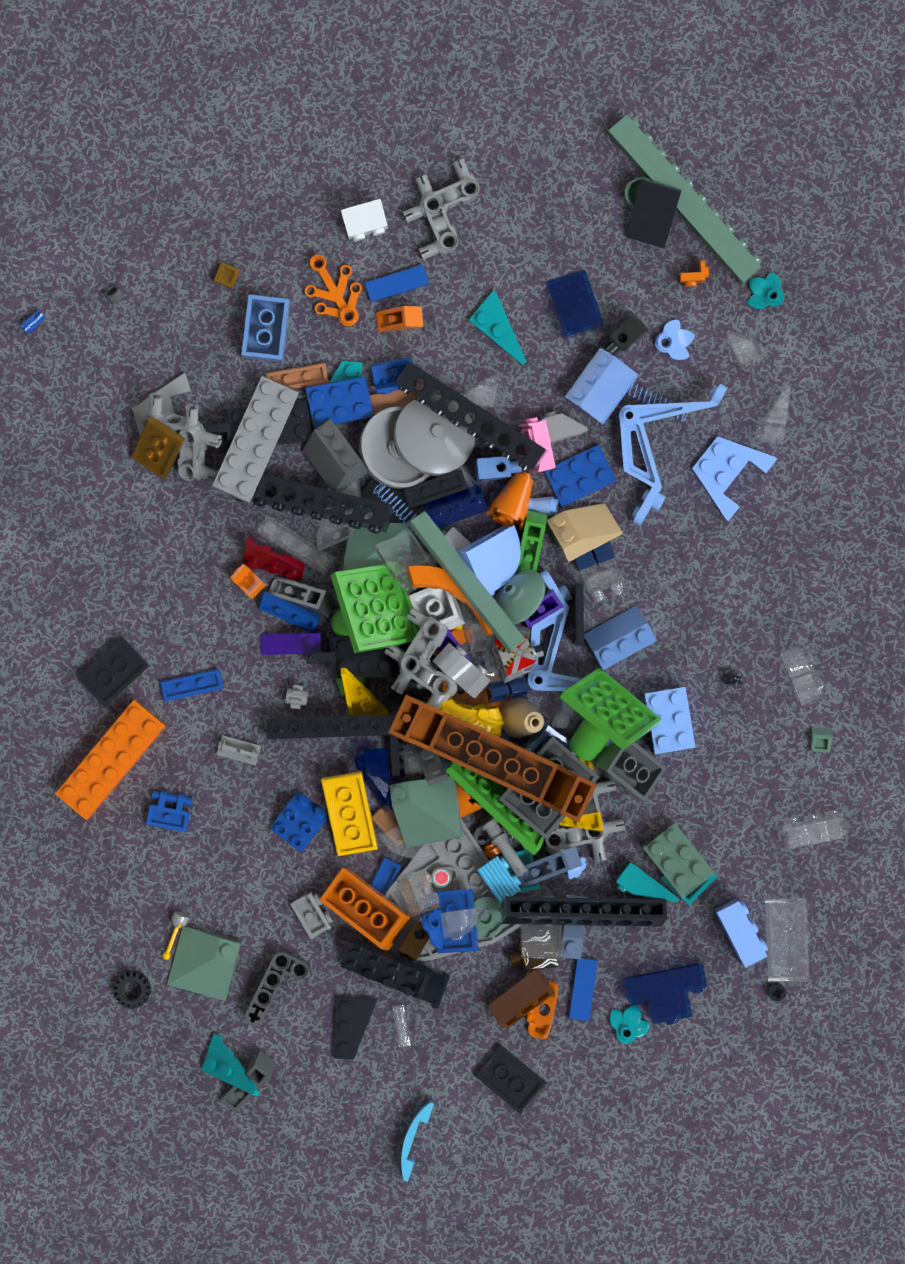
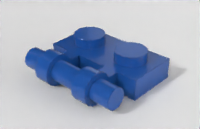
[146,790,193,832]

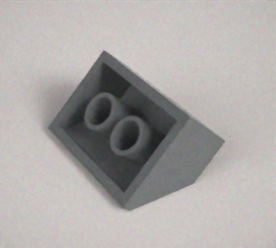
[303,419,368,492]
[593,742,667,802]

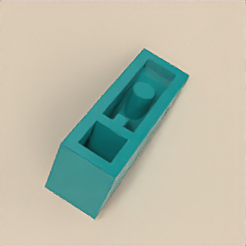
[615,861,679,902]

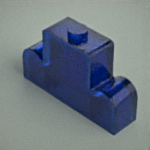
[622,963,707,1025]

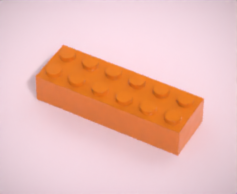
[55,700,167,820]

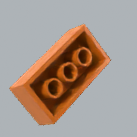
[319,867,412,950]

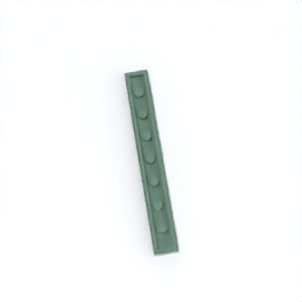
[408,512,526,652]

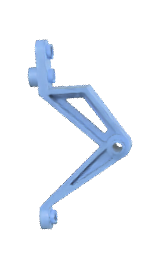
[619,384,727,526]
[527,570,581,691]

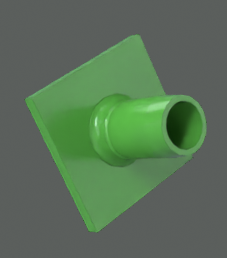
[331,562,420,653]
[560,668,662,761]

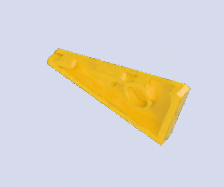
[341,668,389,716]

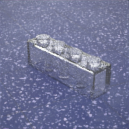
[256,515,337,576]

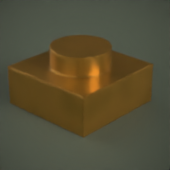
[214,262,241,289]

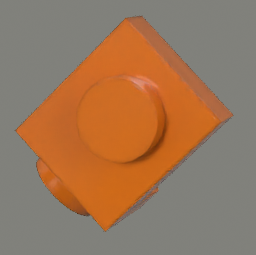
[679,260,709,287]
[230,564,266,599]

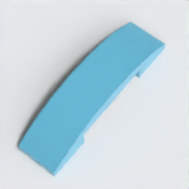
[401,1100,434,1182]

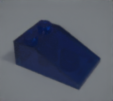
[546,270,604,340]

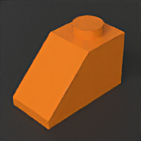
[376,306,423,332]

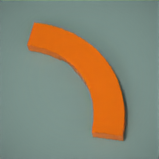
[406,565,494,635]

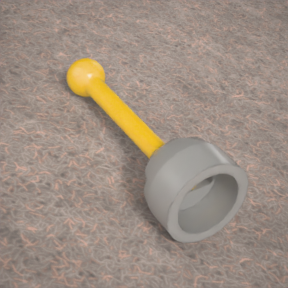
[162,911,189,960]

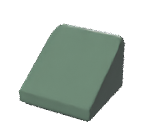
[810,727,833,753]

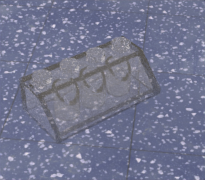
[765,896,809,981]

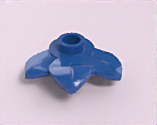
[421,909,450,949]

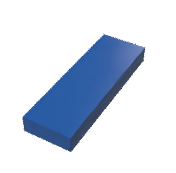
[365,265,429,303]
[258,591,321,633]
[160,669,224,702]
[569,958,598,1021]

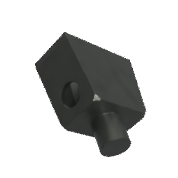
[604,314,649,356]

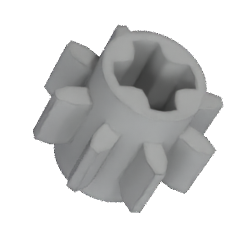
[286,685,309,710]

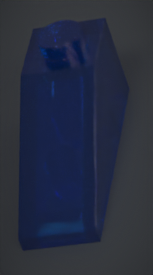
[355,748,393,812]

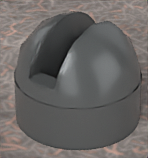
[104,285,122,303]

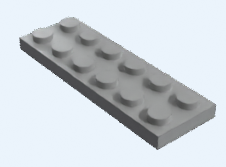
[212,376,299,504]

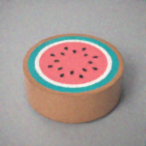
[431,867,452,888]

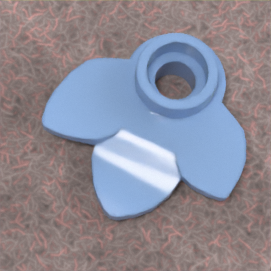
[655,320,695,360]

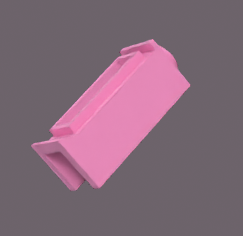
[519,417,556,473]

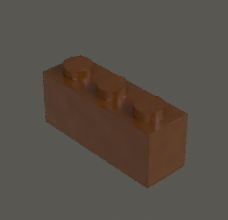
[488,970,555,1029]

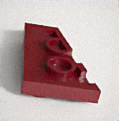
[243,537,306,581]

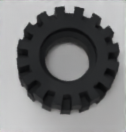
[113,971,151,1009]

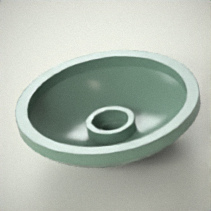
[494,570,545,624]

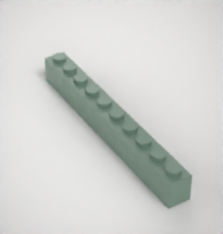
[608,115,762,285]

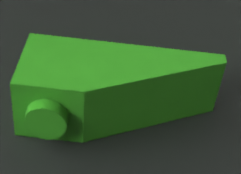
[515,510,548,573]

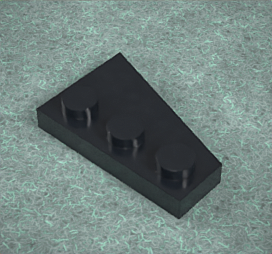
[334,997,377,1060]

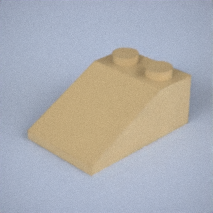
[547,503,623,562]

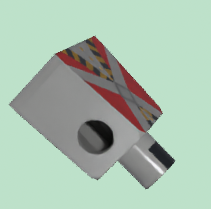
[492,637,544,683]

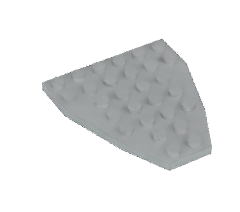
[370,819,523,962]

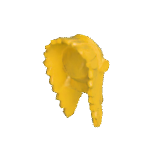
[426,697,504,737]

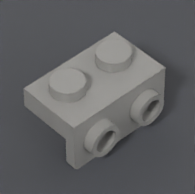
[290,891,333,939]

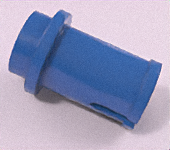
[19,309,46,334]

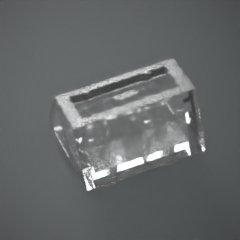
[397,869,440,918]

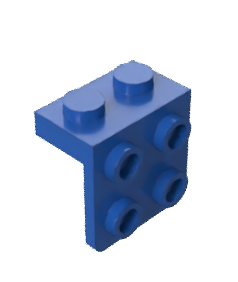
[271,791,329,852]

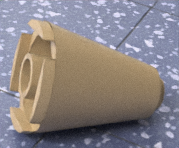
[500,698,544,738]

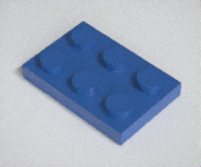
[306,376,374,428]
[544,445,617,507]
[431,889,479,954]

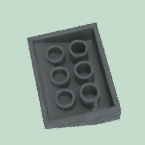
[498,735,600,839]

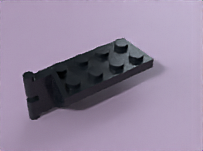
[206,400,312,451]
[305,637,411,679]
[340,937,450,1009]

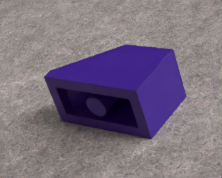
[525,589,564,628]

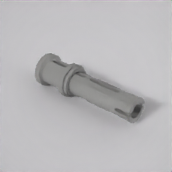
[481,819,528,878]

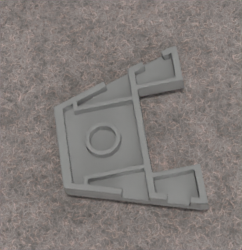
[132,373,208,450]

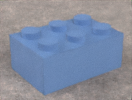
[241,295,291,363]

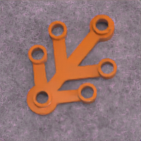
[305,255,362,326]

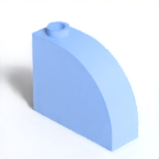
[457,525,521,596]

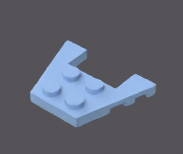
[692,436,777,521]

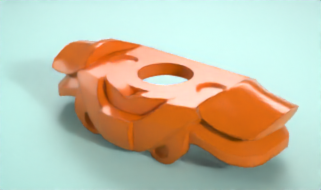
[527,980,558,1039]

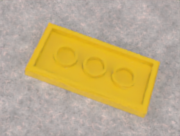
[321,771,378,856]

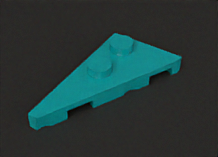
[469,290,527,366]
[201,1033,259,1096]

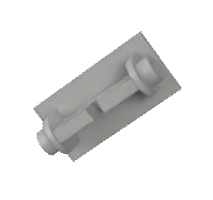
[217,735,261,766]

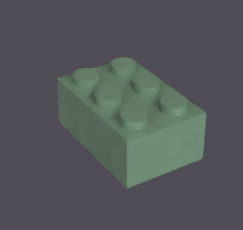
[643,823,714,899]

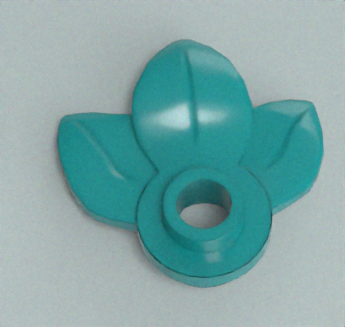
[747,272,784,309]
[610,1005,650,1044]

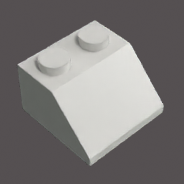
[341,199,388,241]
[409,588,465,635]

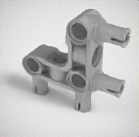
[402,159,479,261]
[143,393,222,481]
[385,608,457,708]
[545,779,625,862]

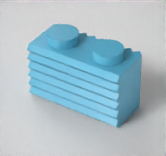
[477,856,521,904]

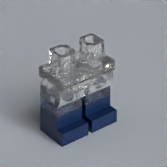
[574,542,624,603]
[481,648,530,703]

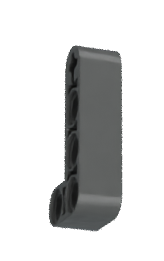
[245,951,310,1026]

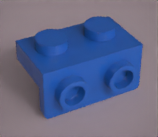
[371,357,416,394]

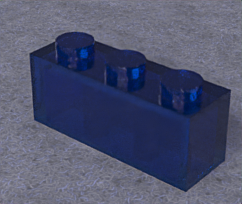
[424,484,489,528]

